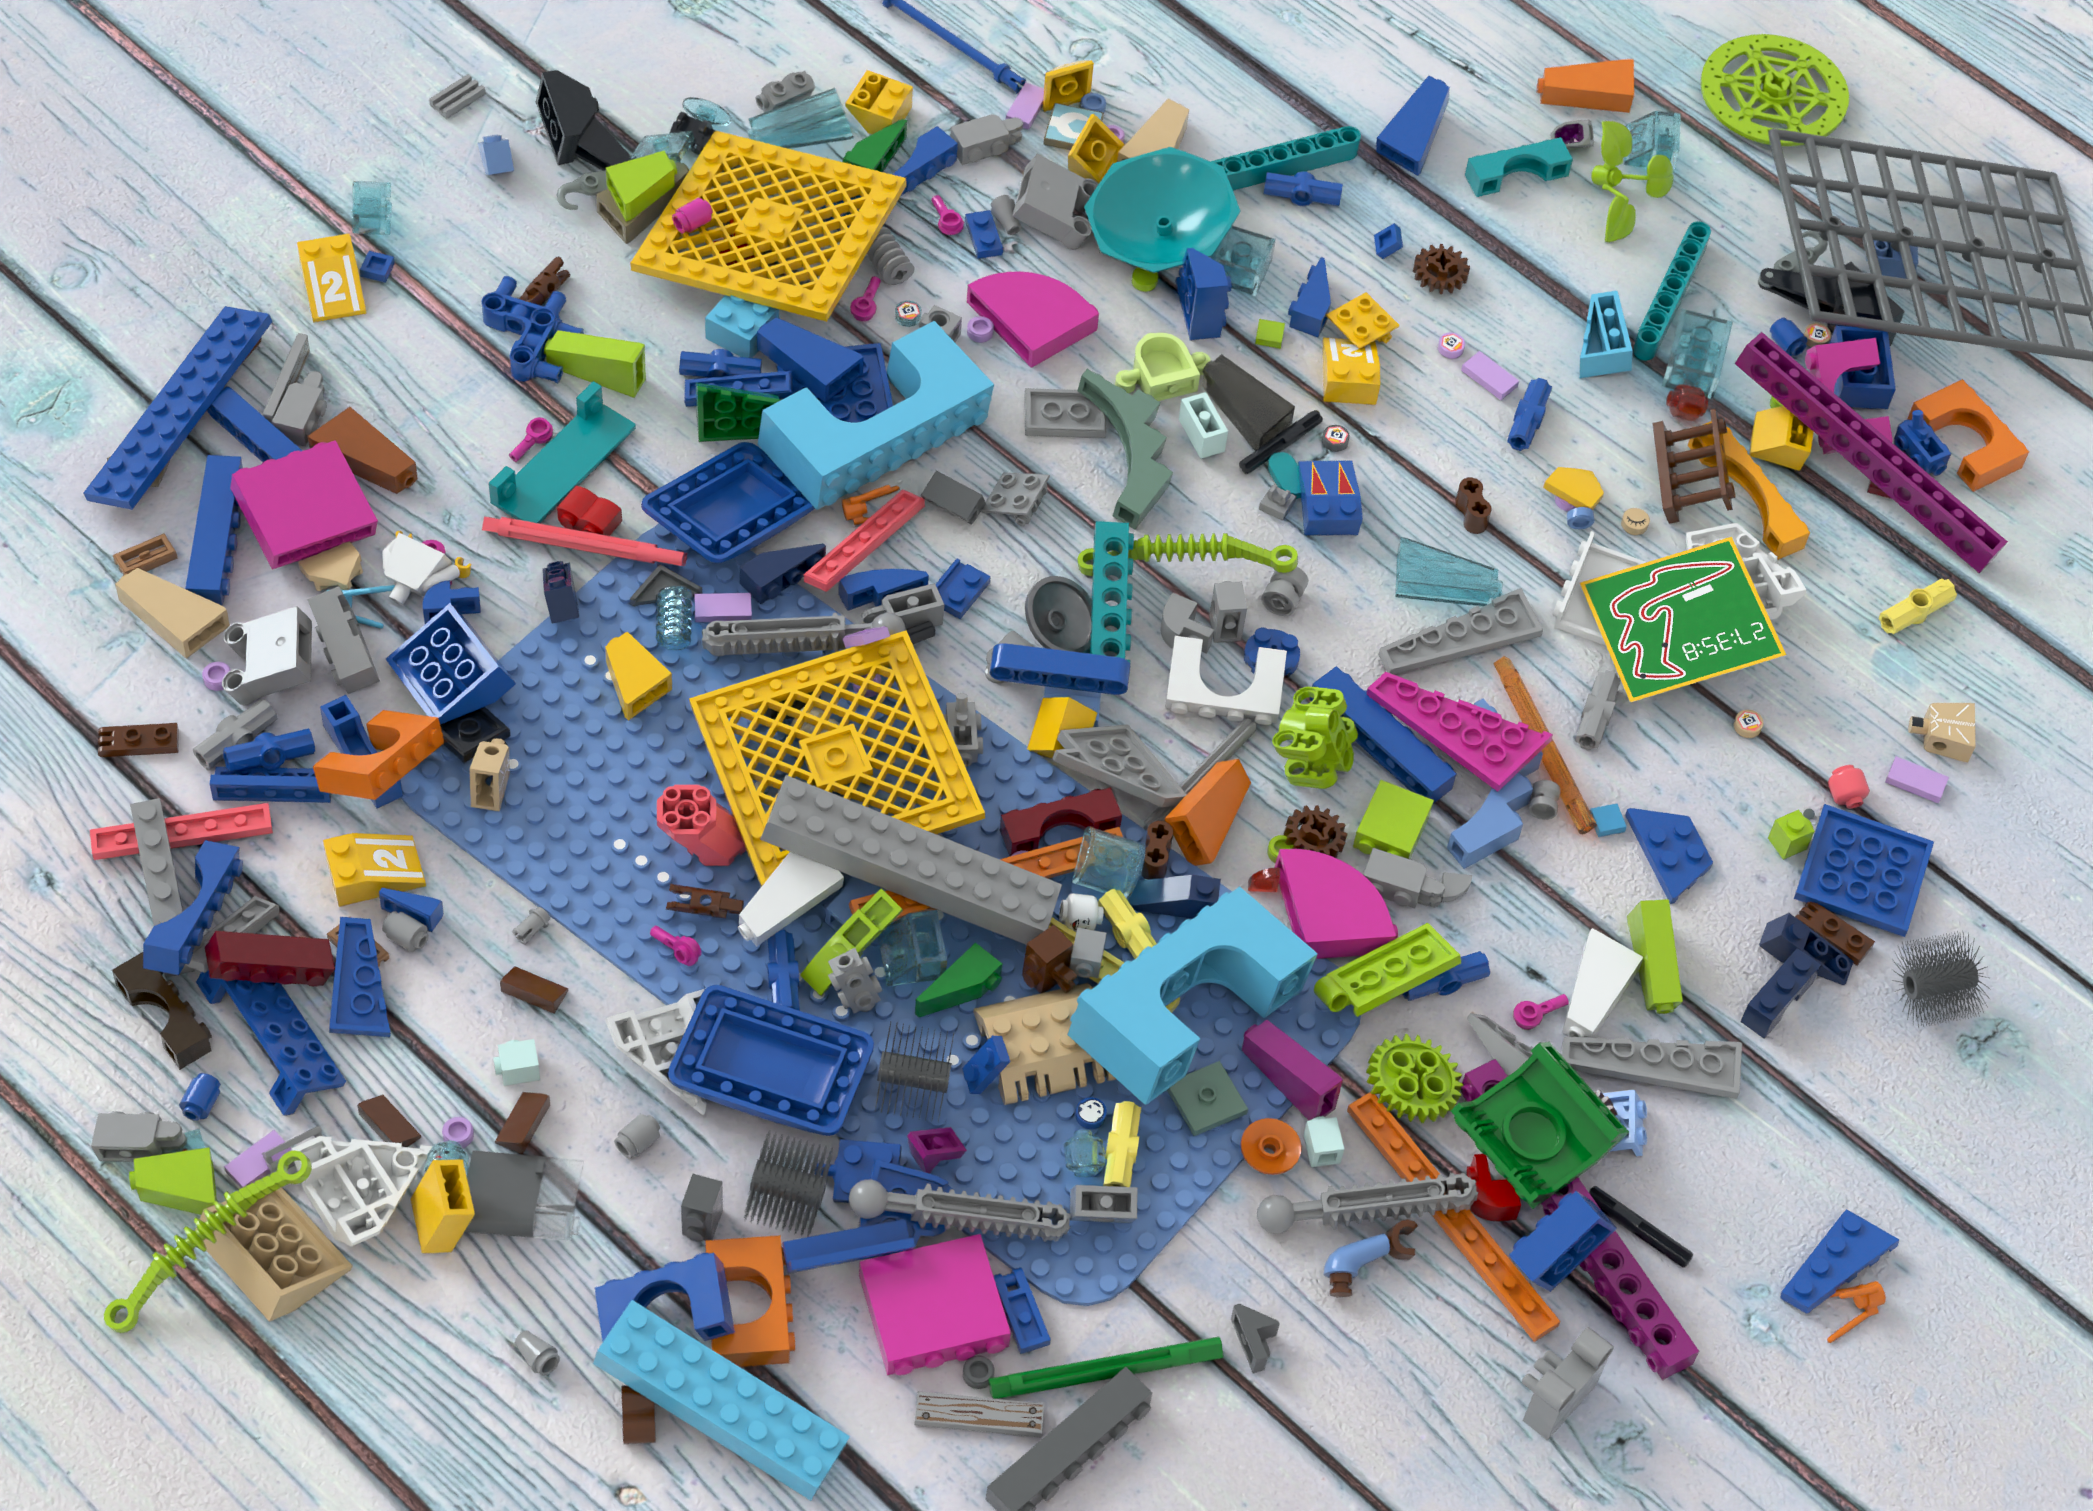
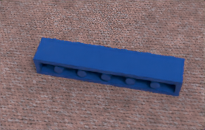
[185,455,243,606]
[1309,666,1457,804]

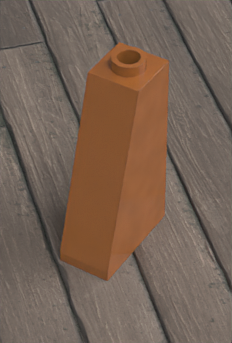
[308,407,418,494]

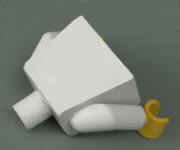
[382,531,471,605]

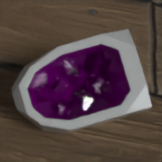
[1550,119,1594,149]

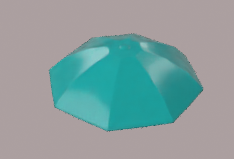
[1084,147,1241,273]

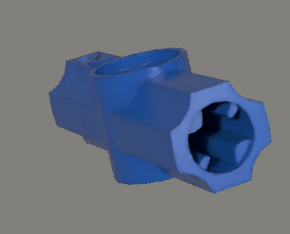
[1263,172,1343,206]
[679,349,762,378]
[1507,378,1552,451]
[223,728,315,774]
[767,930,800,1011]
[1402,951,1491,1001]

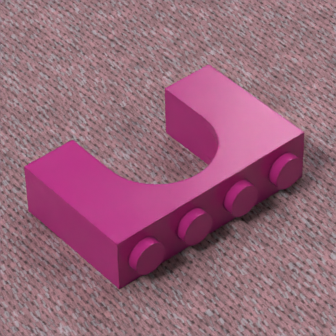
[1805,338,1893,454]

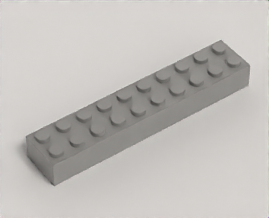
[760,775,1062,945]

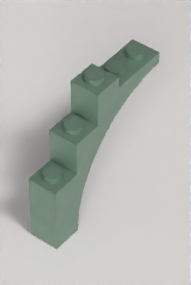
[1077,369,1173,530]

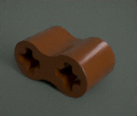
[1455,477,1492,534]
[1140,821,1173,880]
[621,1385,656,1445]

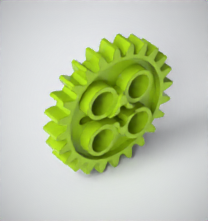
[1366,1034,1463,1123]

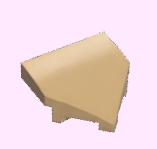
[298,541,363,591]

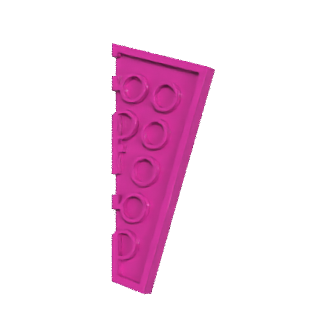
[1366,672,1553,792]

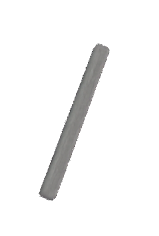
[1144,718,1257,831]

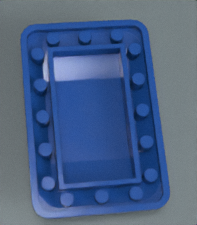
[641,442,815,563]
[668,985,874,1136]

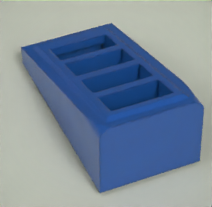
[379,888,444,932]

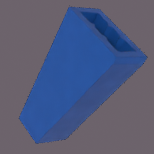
[1376,75,1450,176]
[757,317,864,402]

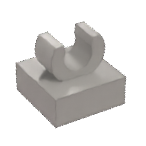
[1259,484,1296,521]

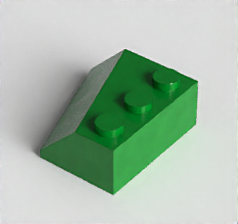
[696,382,780,442]

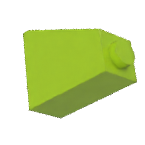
[606,151,677,222]
[129,1147,217,1215]

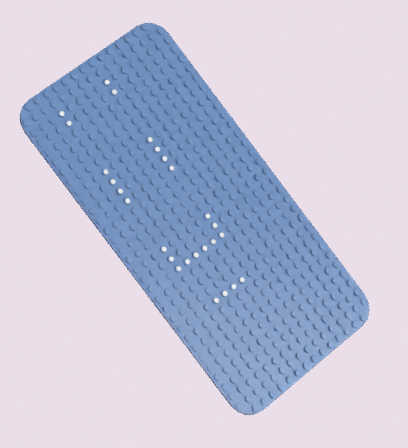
[401,524,1361,1306]

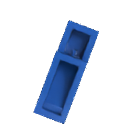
[838,569,929,611]

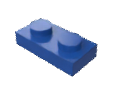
[965,210,1003,259]
[962,1036,1011,1094]

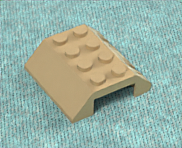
[973,983,1116,1105]

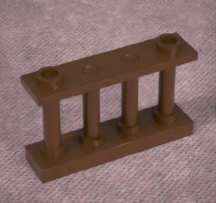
[1653,408,1736,524]

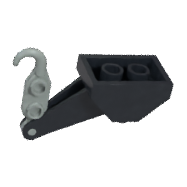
[536,70,634,210]
[1758,231,1905,346]

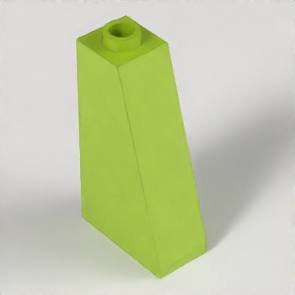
[544,330,646,398]
[1627,899,1683,1014]

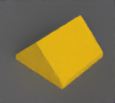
[1068,114,1125,184]
[1027,697,1097,759]

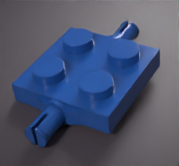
[815,1139,902,1203]

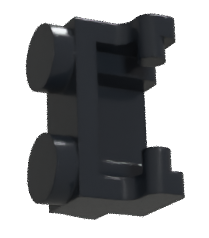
[668,112,716,155]

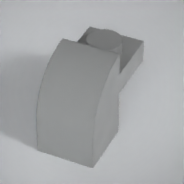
[1161,593,1214,654]

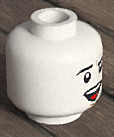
[1059,893,1104,932]

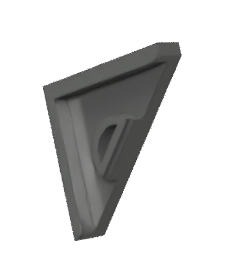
[630,564,702,606]

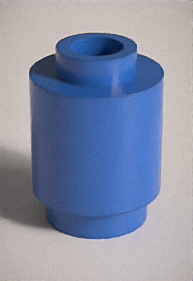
[1770,318,1808,356]
[179,1073,221,1121]

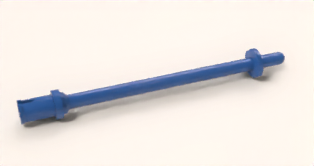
[882,0,1026,93]

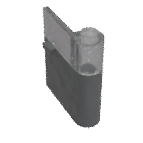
[464,1150,584,1241]

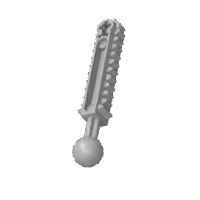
[702,612,906,656]
[1257,1173,1478,1234]
[849,1179,1071,1242]

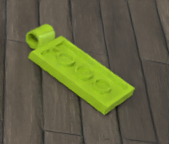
[1314,923,1461,1017]

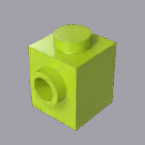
[1768,809,1815,860]

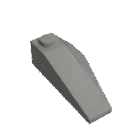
[1467,1013,1533,1076]

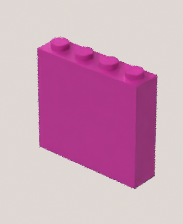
[230,440,378,570]
[859,1234,1011,1375]

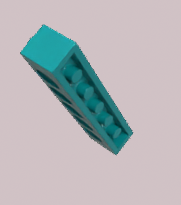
[1090,521,1134,676]

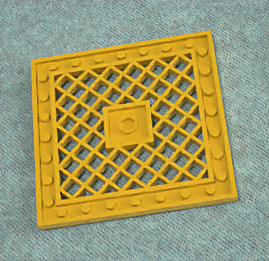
[630,131,906,322]
[689,630,985,887]

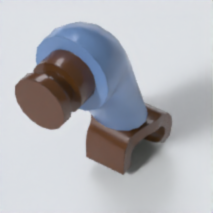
[1324,1220,1418,1297]

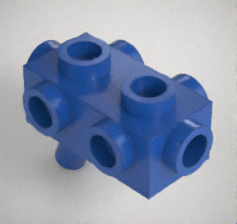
[1894,410,1951,476]

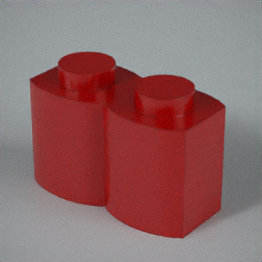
[557,486,623,536]

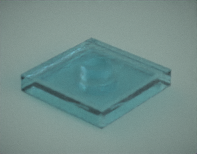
[630,131,694,163]

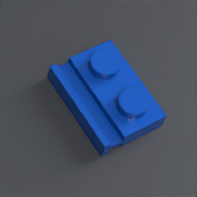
[936,558,991,619]

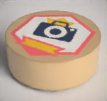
[1804,323,1831,348]
[1734,710,1763,738]

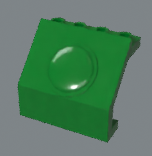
[1451,1042,1629,1209]

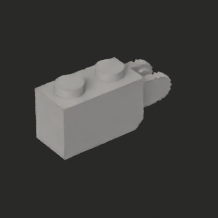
[950,114,1023,165]
[272,371,327,447]
[861,583,944,629]
[1364,848,1445,908]
[91,1111,188,1162]

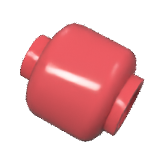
[1828,765,1870,809]

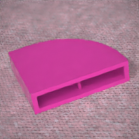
[966,271,1099,368]
[1274,849,1398,959]

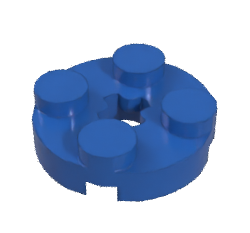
[1244,627,1300,676]

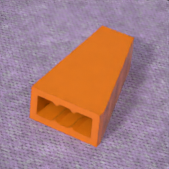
[1536,59,1634,113]
[1164,759,1251,866]

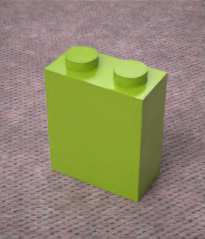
[1353,780,1434,859]

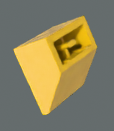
[845,70,913,134]
[1749,406,1814,471]

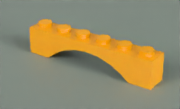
[1688,421,1810,560]

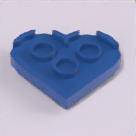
[859,1159,952,1257]

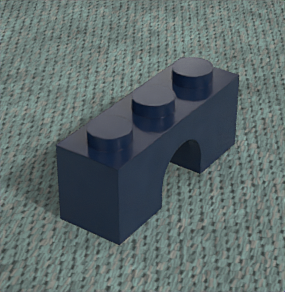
[1740,948,1821,1039]

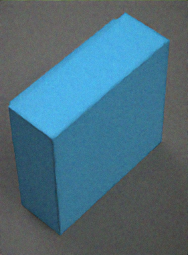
[1589,804,1627,837]

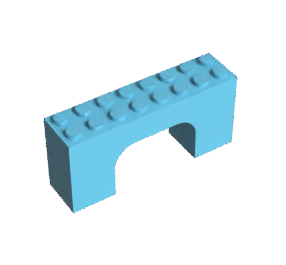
[758,321,994,510]
[1067,887,1318,1105]

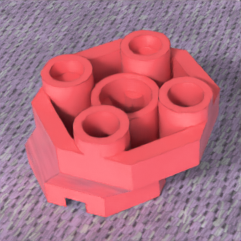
[657,785,746,866]

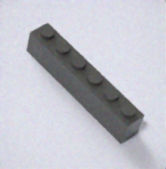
[986,1367,1152,1511]

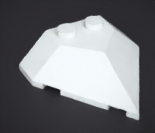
[605,988,707,1115]
[291,1136,433,1247]

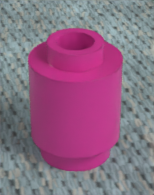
[672,198,713,233]

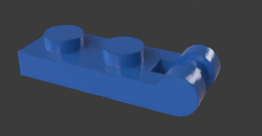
[993,1267,1051,1354]

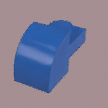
[423,580,481,624]

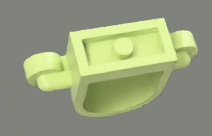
[1115,333,1211,401]

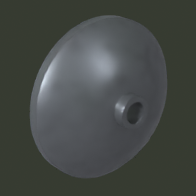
[1025,576,1092,653]

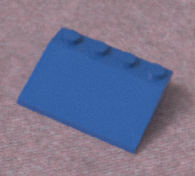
[386,603,516,724]

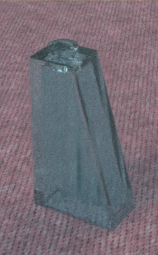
[747,88,854,149]
[1395,537,1503,606]

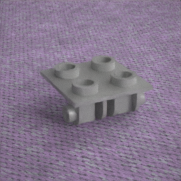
[981,472,1050,526]

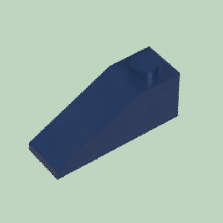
[1128,875,1221,919]

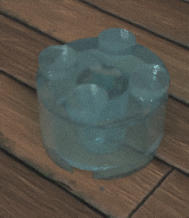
[352,181,392,235]

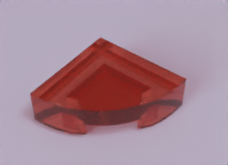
[1248,868,1280,892]

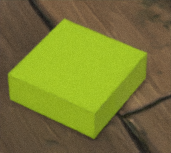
[1255,319,1285,349]

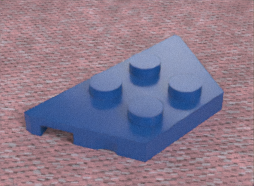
[1625,808,1713,904]

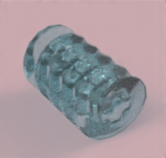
[655,586,693,650]

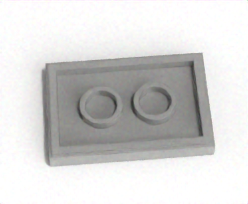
[1025,388,1106,438]

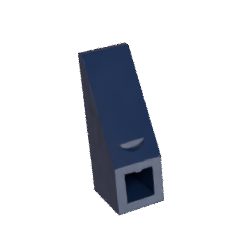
[740,543,826,604]
[542,561,579,624]
[1759,913,1854,985]

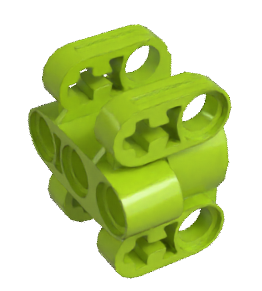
[1272,687,1358,789]

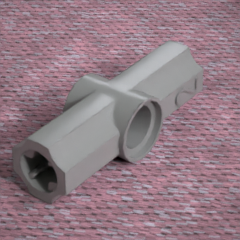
[1575,670,1621,750]
[193,699,278,769]

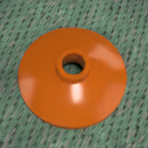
[1241,1118,1301,1175]

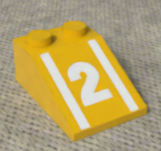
[297,233,366,322]
[1322,337,1381,405]
[323,833,426,907]

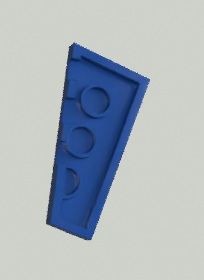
[329,917,391,1037]
[1780,1209,1899,1314]

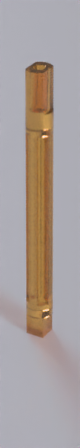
[1493,656,1597,834]

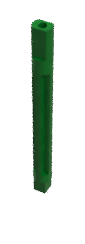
[988,1336,1223,1399]

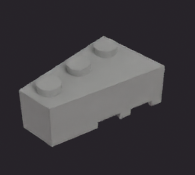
[307,586,380,694]

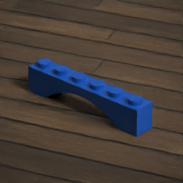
[821,126,958,232]
[143,840,243,975]

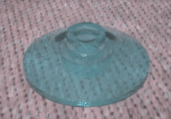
[682,97,732,126]

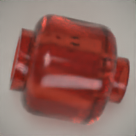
[1666,384,1708,421]

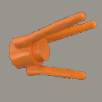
[842,485,899,525]
[1827,1281,1886,1343]

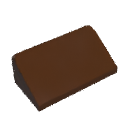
[500,966,568,1014]
[495,1092,550,1154]
[357,1095,421,1147]

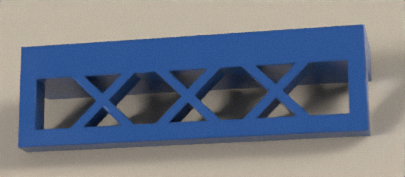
[210,767,332,803]
[782,1219,915,1274]

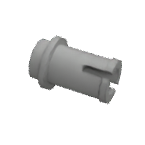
[512,907,550,944]

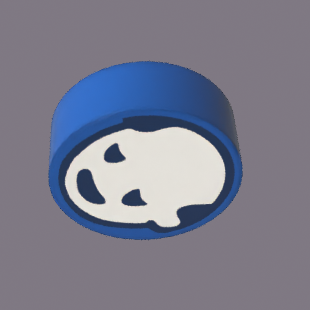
[1076,1097,1107,1129]

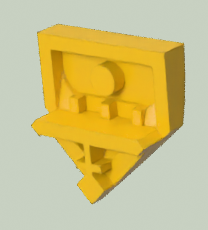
[1543,467,1604,510]

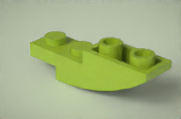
[800,888,903,996]

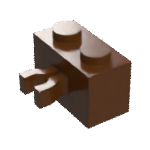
[1022,925,1077,994]

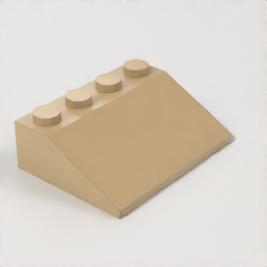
[195,1187,352,1322]

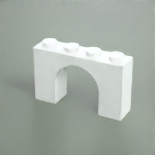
[1165,636,1287,725]

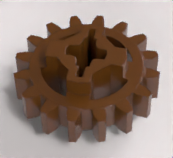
[1413,244,1470,294]
[1283,805,1347,858]

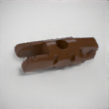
[519,256,571,306]
[666,884,744,919]

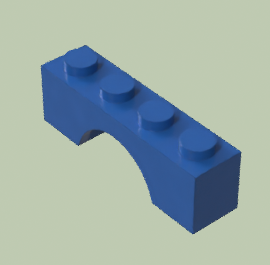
[320,695,403,809]

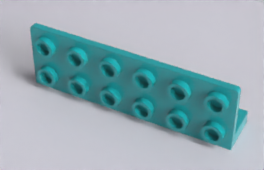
[489,381,636,523]

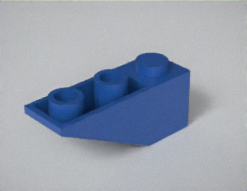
[1288,257,1331,338]

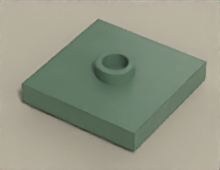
[1167,1061,1248,1136]

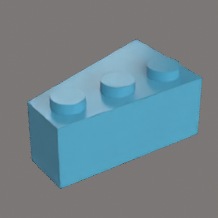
[1580,291,1632,378]

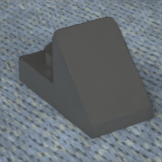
[1231,1304,1280,1373]

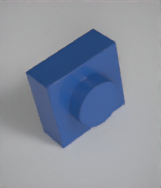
[1374,223,1403,259]
[360,251,395,283]

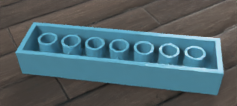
[593,1300,850,1501]

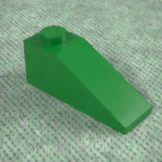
[843,119,907,172]
[915,942,1002,1018]

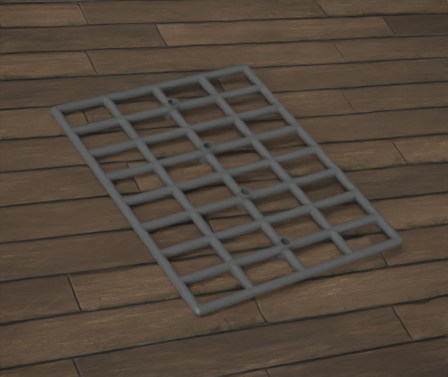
[1768,128,2093,362]

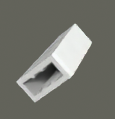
[738,852,844,947]
[1562,928,1643,1038]

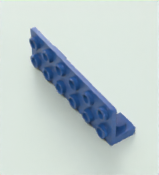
[196,970,346,1116]

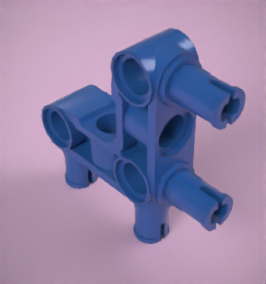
[481,276,584,384]

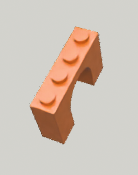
[1907,379,2029,492]
[313,710,445,800]
[705,1235,795,1367]

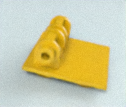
[1326,292,1400,349]

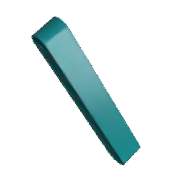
[1211,126,1361,191]
[1633,221,1711,361]

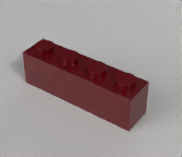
[204,931,335,987]

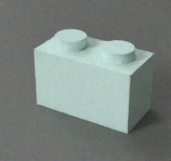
[1179,392,1228,459]

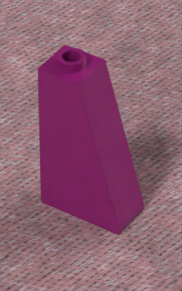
[1242,1020,1343,1121]

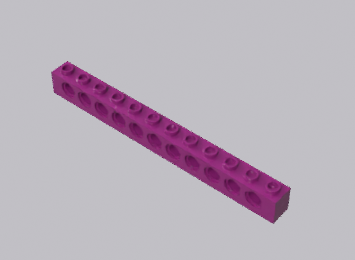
[1734,332,2008,574]
[1461,1059,1699,1380]

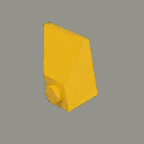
[1042,60,1094,112]

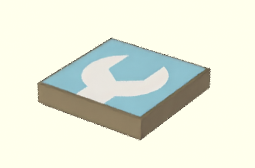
[1043,103,1104,150]

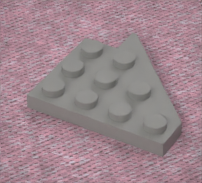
[1052,725,1187,807]

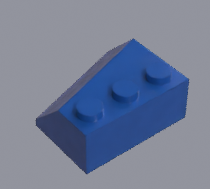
[1175,248,1232,340]

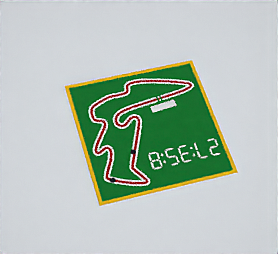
[1580,537,1786,703]

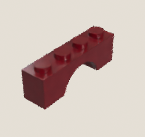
[1000,787,1122,856]

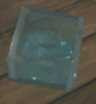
[1211,225,1276,296]

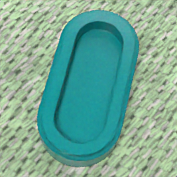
[1268,452,1301,499]

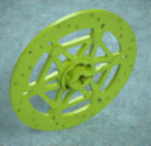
[1700,34,1849,146]

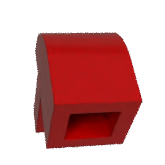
[1466,1154,1521,1221]

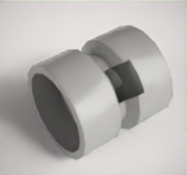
[1261,567,1309,616]

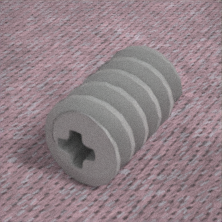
[867,227,915,285]

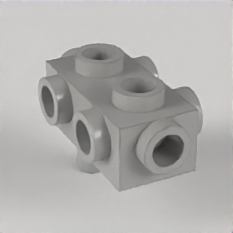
[756,71,820,117]
[943,693,983,767]
[828,948,883,1013]

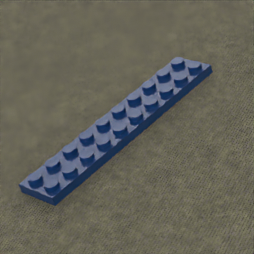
[83,306,273,510]

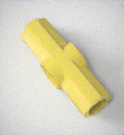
[1878,579,1957,634]
[1098,889,1157,959]
[1103,1101,1141,1187]

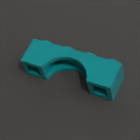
[1464,137,1573,197]

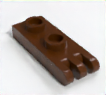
[98,723,179,757]
[1795,901,1875,966]

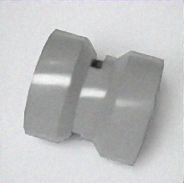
[1529,780,1561,820]

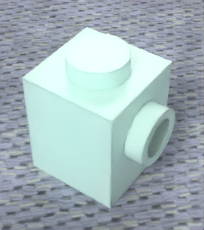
[493,1039,540,1086]
[1303,1116,1344,1167]

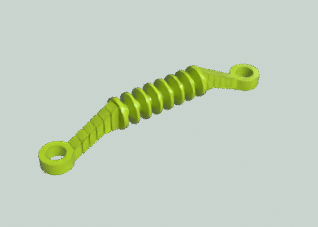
[1077,533,1298,576]
[104,1150,312,1333]

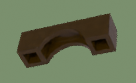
[112,952,212,1070]

